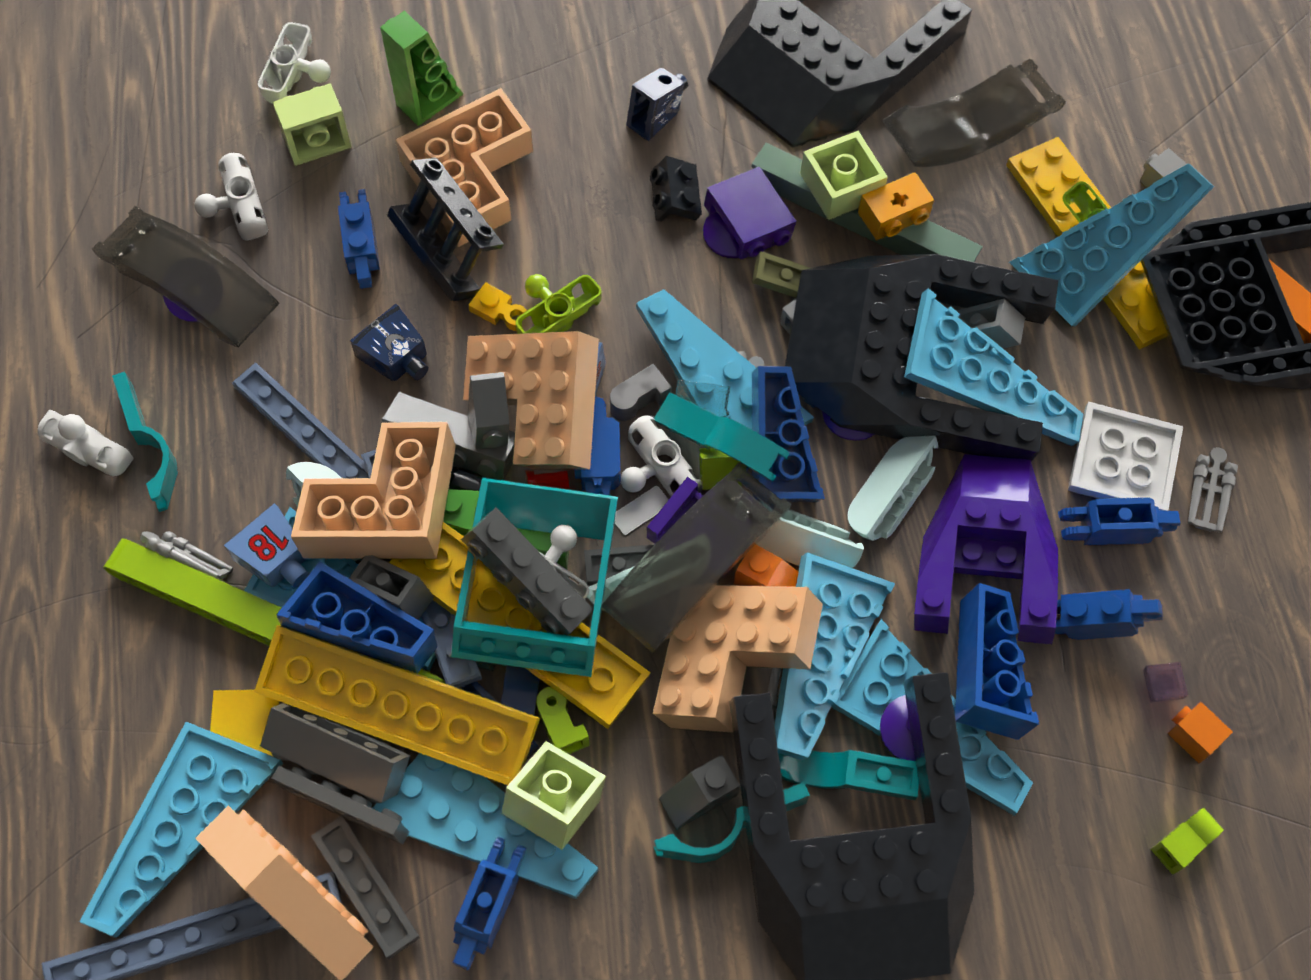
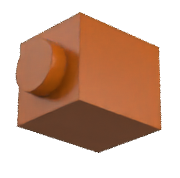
[1167,702,1233,764]

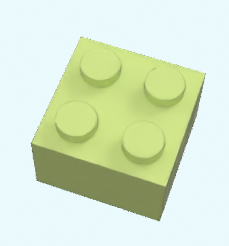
[273,83,352,166]
[800,131,888,220]
[501,741,606,850]

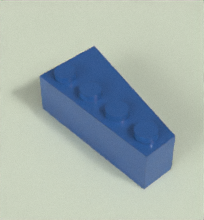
[752,366,825,502]
[276,562,438,674]
[955,583,1039,740]

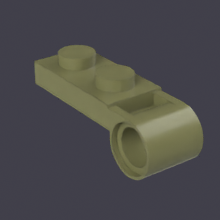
[752,251,810,298]

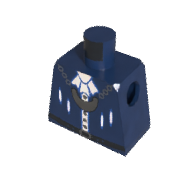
[626,68,688,141]
[350,304,429,381]

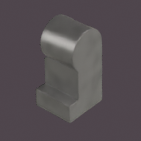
[610,364,671,421]

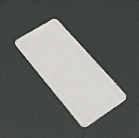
[615,486,669,535]

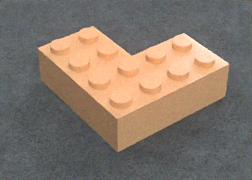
[396,88,533,247]
[463,331,599,469]
[291,422,456,559]
[653,585,823,732]
[195,806,374,980]

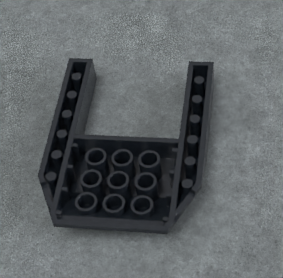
[707,0,972,148]
[1140,202,1311,390]
[785,254,1058,462]
[729,672,974,980]

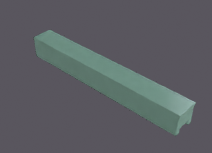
[751,143,983,262]

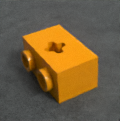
[858,172,934,241]

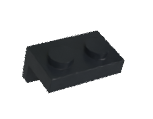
[650,155,702,222]

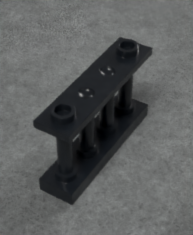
[387,158,504,302]

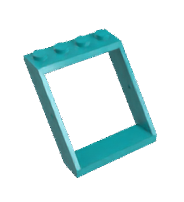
[451,478,618,677]

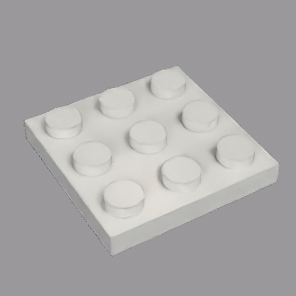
[1068,402,1183,511]

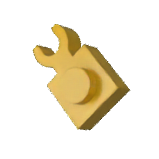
[468,282,527,331]

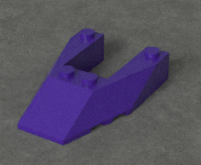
[914,454,1058,644]

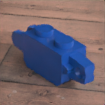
[338,189,380,289]
[574,396,621,496]
[1058,497,1181,545]
[1055,589,1163,640]
[453,837,527,971]

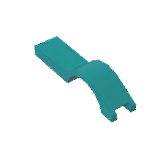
[112,371,178,512]
[654,393,790,482]
[778,750,919,801]
[654,782,810,863]

